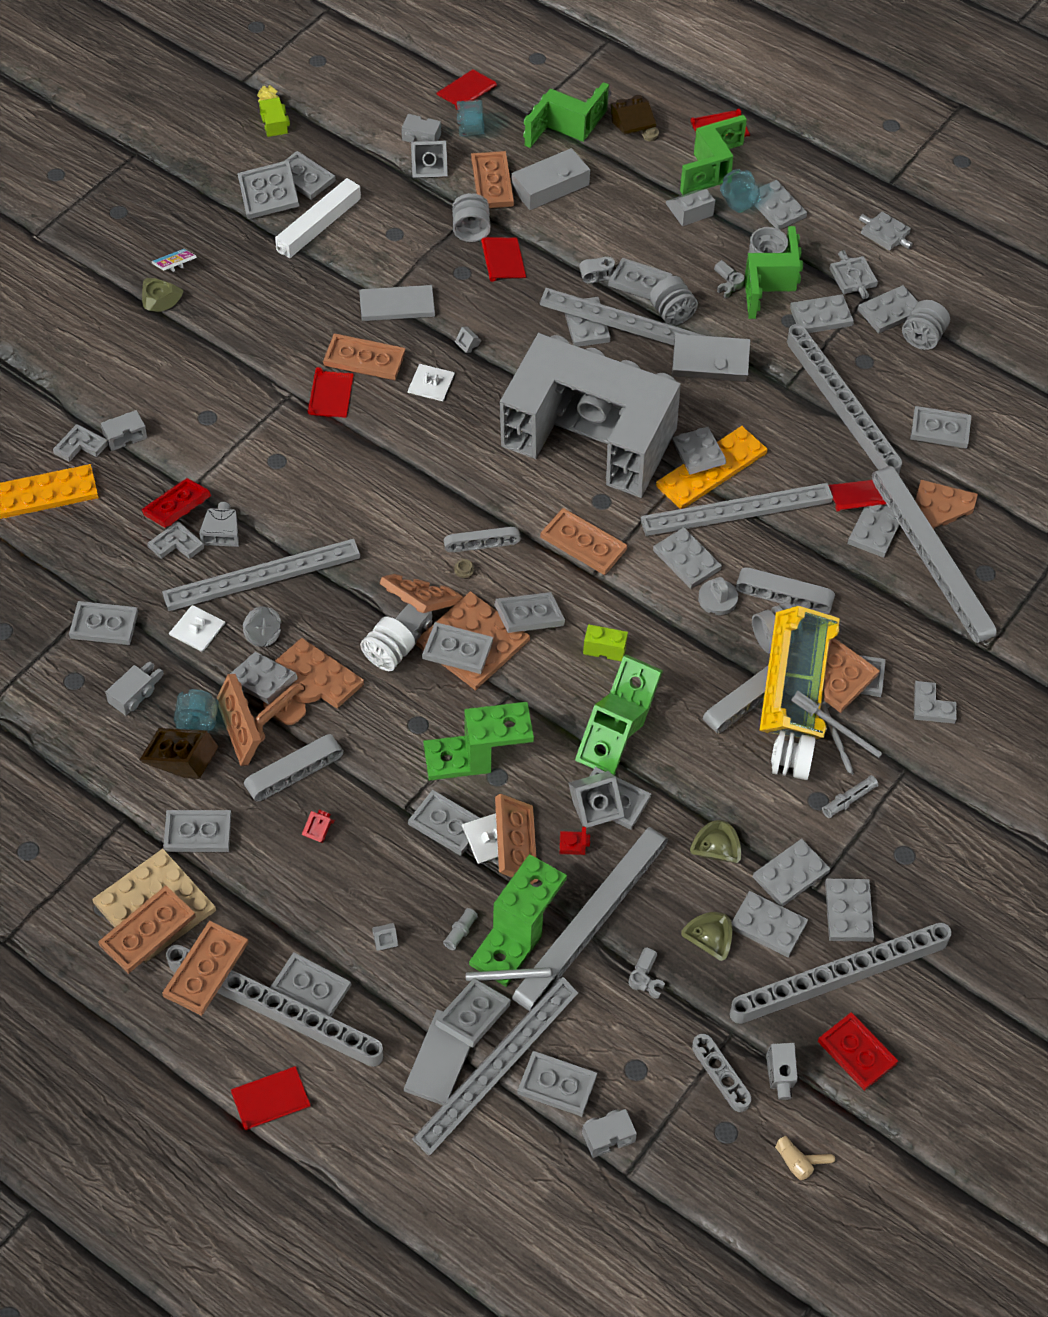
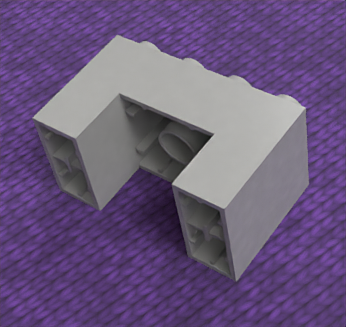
[500,333,681,498]

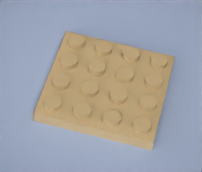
[92,849,216,963]

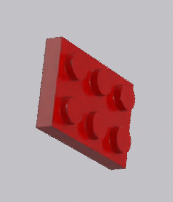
[141,478,211,528]
[818,1012,898,1091]

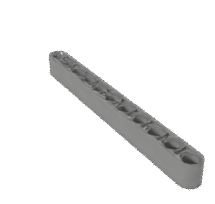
[787,324,902,475]
[872,466,997,643]
[512,827,668,1011]
[730,923,951,1024]
[166,945,383,1067]

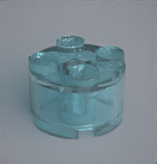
[457,100,484,137]
[720,169,760,213]
[174,690,219,733]

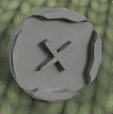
[698,576,738,615]
[243,606,281,647]

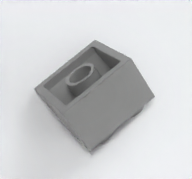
[411,141,448,178]
[666,189,715,226]
[569,771,624,828]

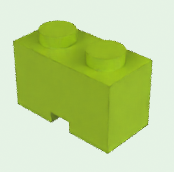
[259,97,290,137]
[583,624,628,661]

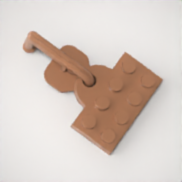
[255,638,364,742]

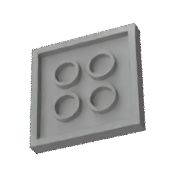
[237,160,299,219]

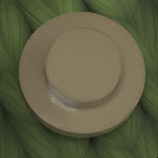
[642,127,659,141]
[454,559,474,578]

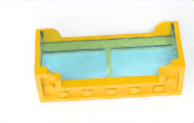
[759,606,840,739]

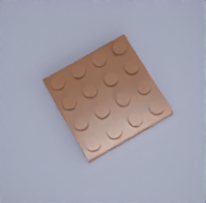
[416,591,530,690]

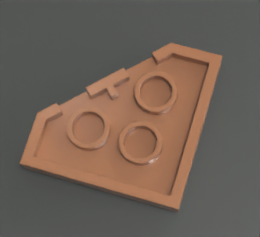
[915,480,978,529]
[380,574,463,613]
[823,638,880,713]

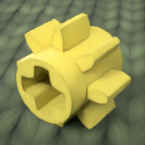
[257,85,279,102]

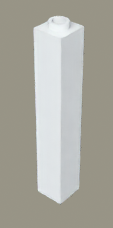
[275,178,361,258]

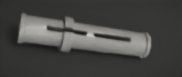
[822,775,879,818]

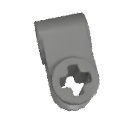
[579,257,615,284]

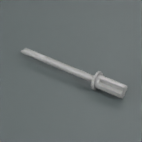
[809,687,853,775]
[791,691,883,758]

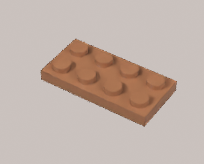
[471,151,514,208]
[323,334,405,380]
[540,508,628,575]
[216,674,261,766]
[495,794,538,884]
[98,885,196,974]
[162,921,248,1016]

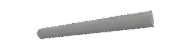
[466,967,553,981]

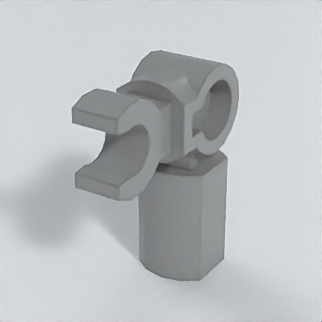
[714,260,744,299]
[628,948,665,999]

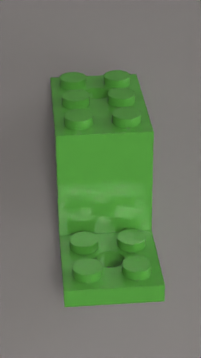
[523,82,609,148]
[680,115,747,195]
[744,226,803,319]
[575,654,663,775]
[423,702,534,780]
[469,854,567,987]

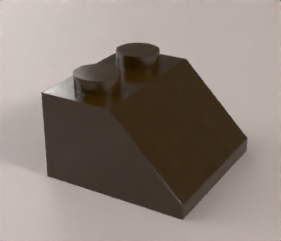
[610,95,656,135]

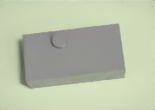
[512,148,590,210]
[672,334,750,382]

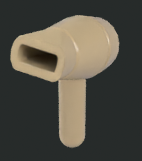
[775,1136,835,1180]

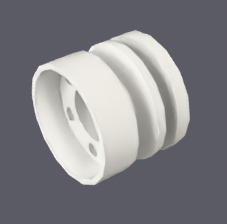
[360,617,415,672]
[771,730,816,780]

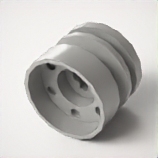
[452,193,490,242]
[749,227,788,253]
[649,276,698,325]
[902,300,950,350]
[752,602,803,654]

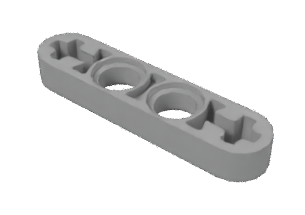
[443,527,521,553]
[692,1034,751,1112]

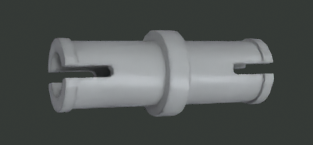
[443,908,478,950]

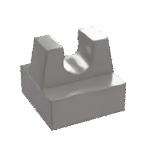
[455,326,481,353]
[372,923,398,951]

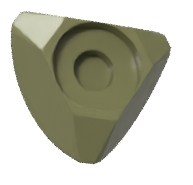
[142,278,183,312]
[690,820,741,863]
[681,912,732,961]

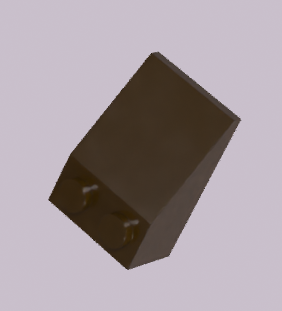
[139,728,219,779]

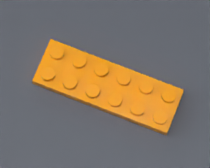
[656,426,767,509]
[0,464,98,519]

